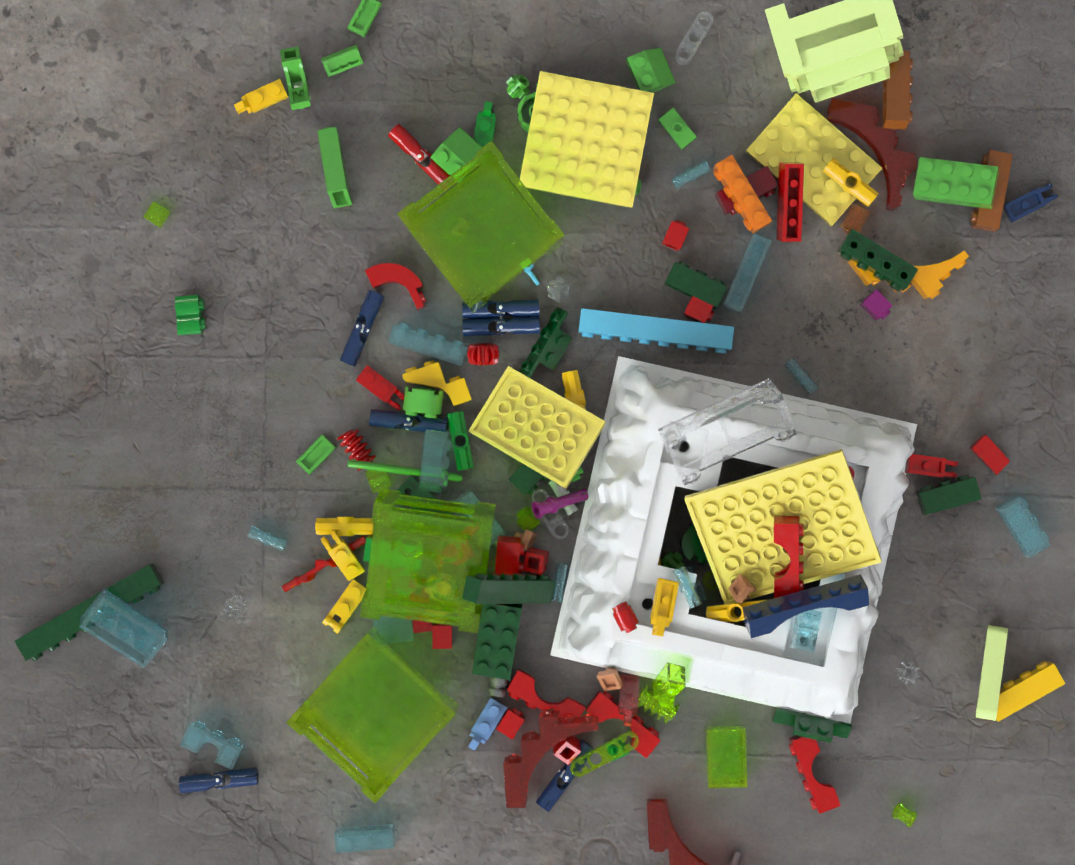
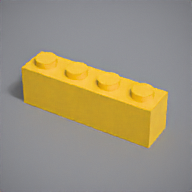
[996,661,1065,722]

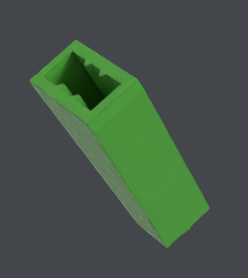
[317,127,352,208]

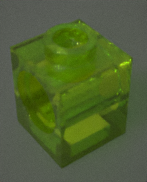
[365,470,392,495]

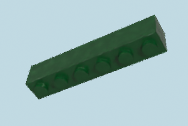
[462,572,556,604]

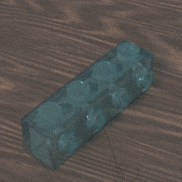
[388,322,468,367]

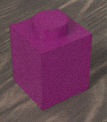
[859,289,893,321]

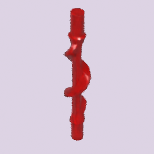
[281,536,366,593]

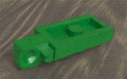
[474,101,496,157]

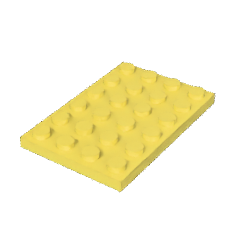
[745,93,882,226]
[469,366,606,489]

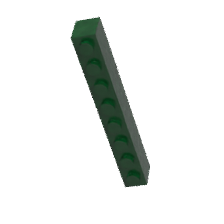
[15,563,164,662]

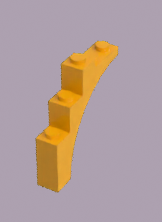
[846,251,969,299]

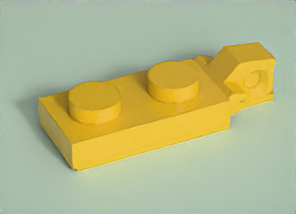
[234,79,288,114]
[650,578,679,637]

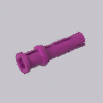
[531,488,589,519]

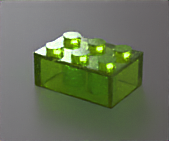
[705,725,748,788]

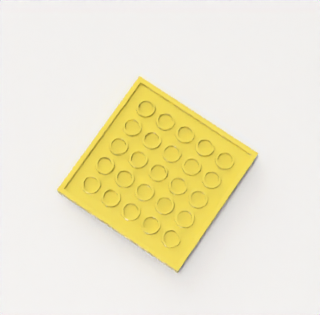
[518,71,654,208]

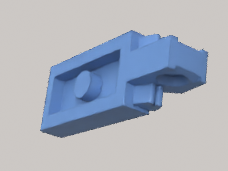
[468,697,507,751]

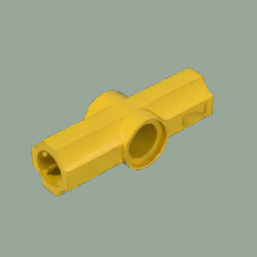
[822,157,879,207]
[562,370,586,410]
[315,517,375,536]
[706,600,767,622]

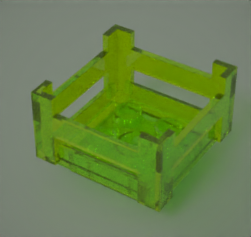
[397,141,565,314]
[360,489,496,633]
[286,627,459,803]

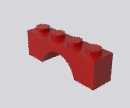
[774,516,804,598]
[507,668,586,728]
[585,690,661,759]
[788,736,841,814]

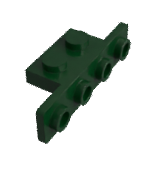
[519,307,573,378]
[773,708,852,743]

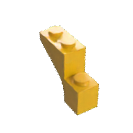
[402,360,472,406]

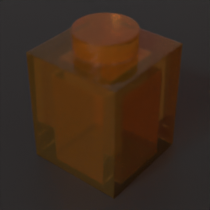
[840,204,871,233]

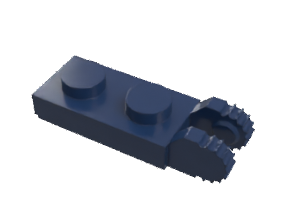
[1003,183,1058,223]

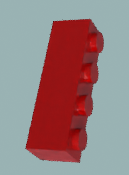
[776,162,804,242]
[495,535,524,576]

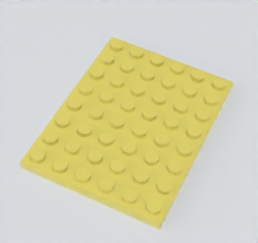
[684,449,881,604]

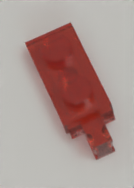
[619,674,640,726]

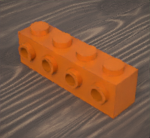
[713,155,772,234]

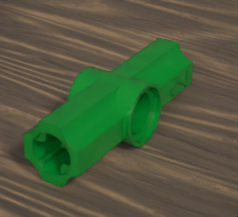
[447,411,474,471]

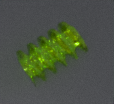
[637,685,680,724]

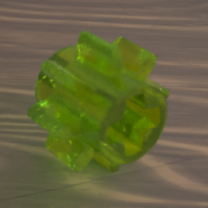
[516,506,541,531]

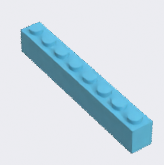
[578,308,734,354]

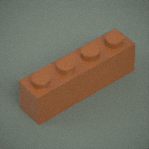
[883,51,913,130]
[970,150,1013,232]

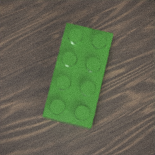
[913,157,999,209]

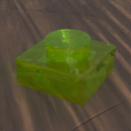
[143,201,171,228]

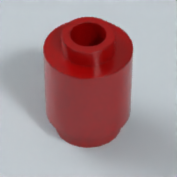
[612,601,639,633]

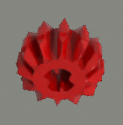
[467,343,499,365]

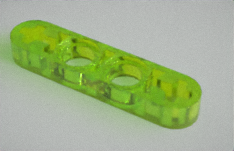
[570,731,639,777]

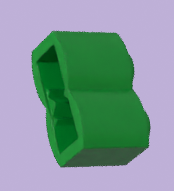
[175,295,206,336]

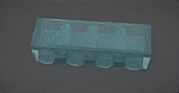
[722,234,772,314]

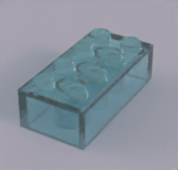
[79,588,168,668]

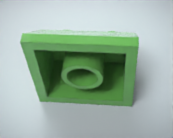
[626,48,676,93]
[430,127,489,183]

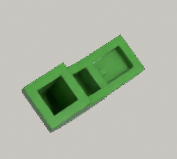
[280,46,311,110]

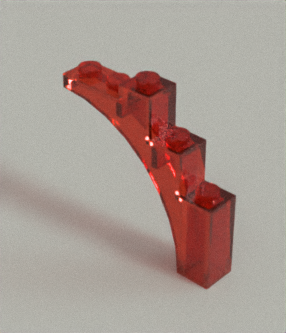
[826,98,917,211]
[503,708,599,808]
[647,799,710,865]

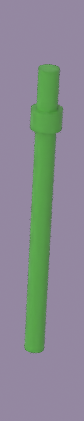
[347,459,462,482]

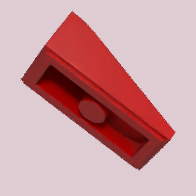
[969,434,1010,475]

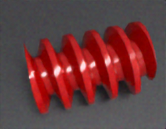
[337,429,376,472]

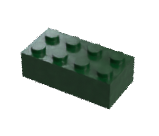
[472,604,523,680]

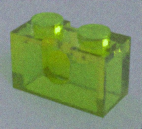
[651,662,686,707]

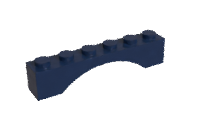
[743,574,869,638]

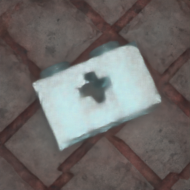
[790,610,822,653]

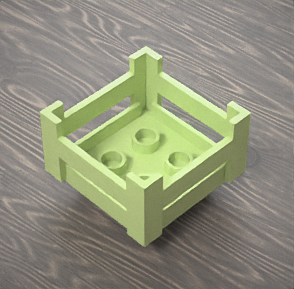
[765,0,904,103]

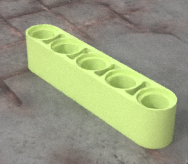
[976,625,1008,721]

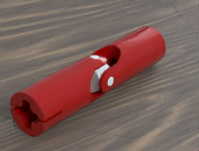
[388,124,454,189]

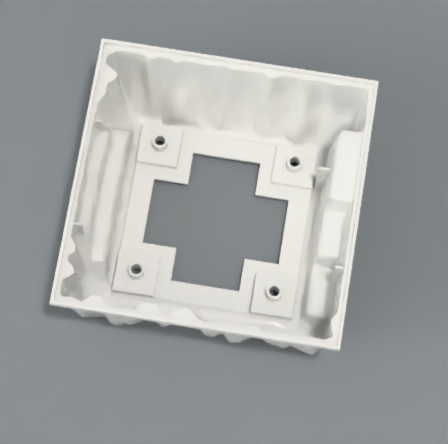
[550,356,917,724]

